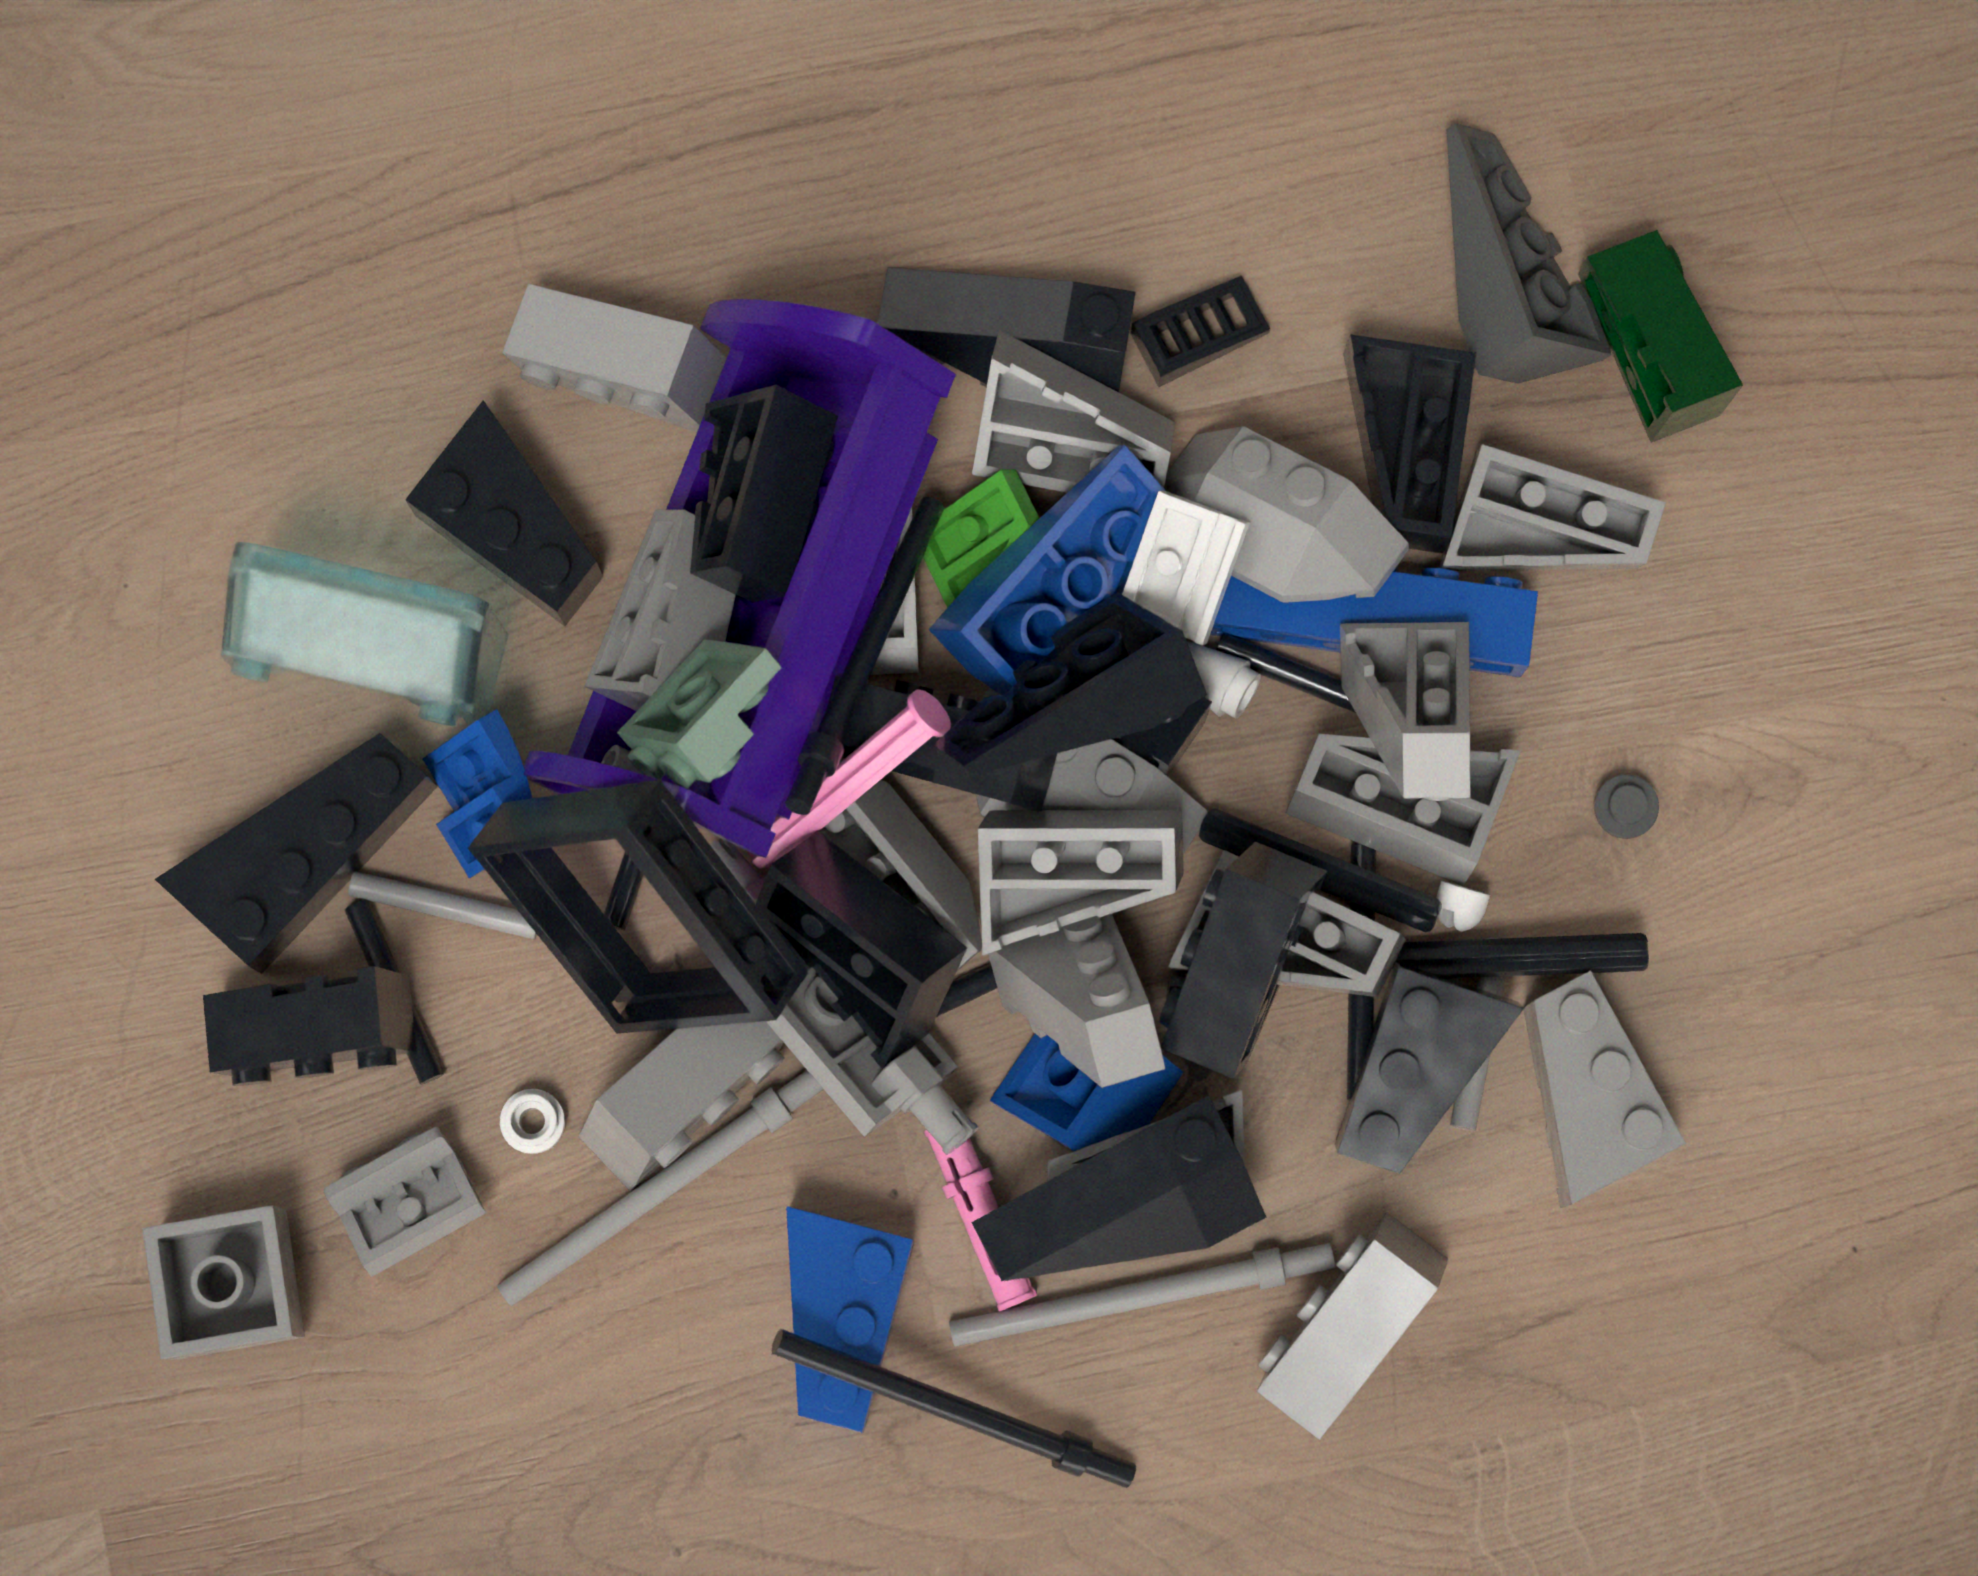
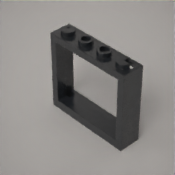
[468,780,808,1034]

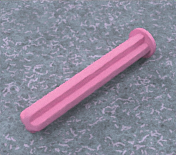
[746,690,951,869]

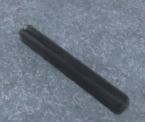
[1199,808,1442,932]
[1392,933,1649,979]

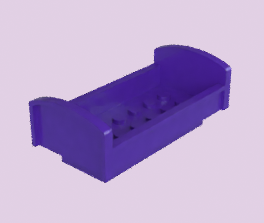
[523,299,956,858]

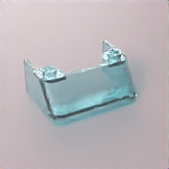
[221,542,508,726]

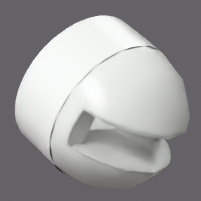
[1436,881,1490,932]

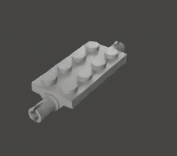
[710,837,978,1155]

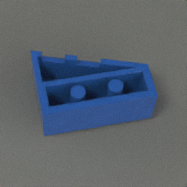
[786,1206,914,1433]

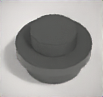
[1594,775,1659,839]

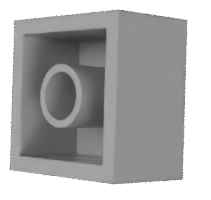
[142,1205,305,1360]

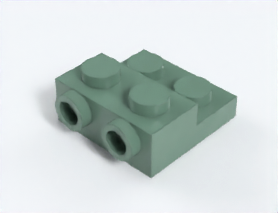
[617,639,782,789]

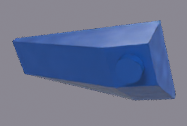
[928,445,1166,695]

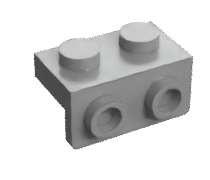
[323,1127,486,1277]

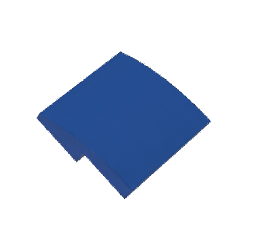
[422,709,532,879]

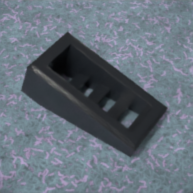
[1130,276,1270,387]

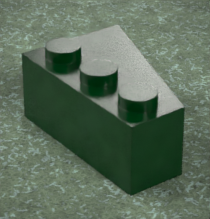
[1578,230,1743,443]

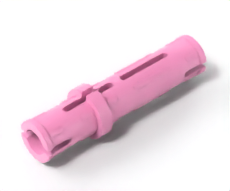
[924,1130,1038,1312]

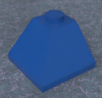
[990,1034,1184,1151]

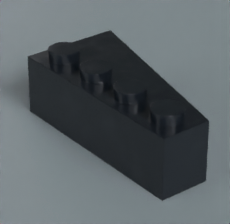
[155,733,437,974]

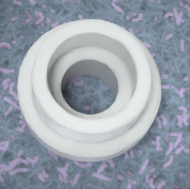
[500,1089,565,1154]

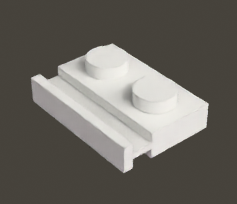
[1122,490,1250,645]

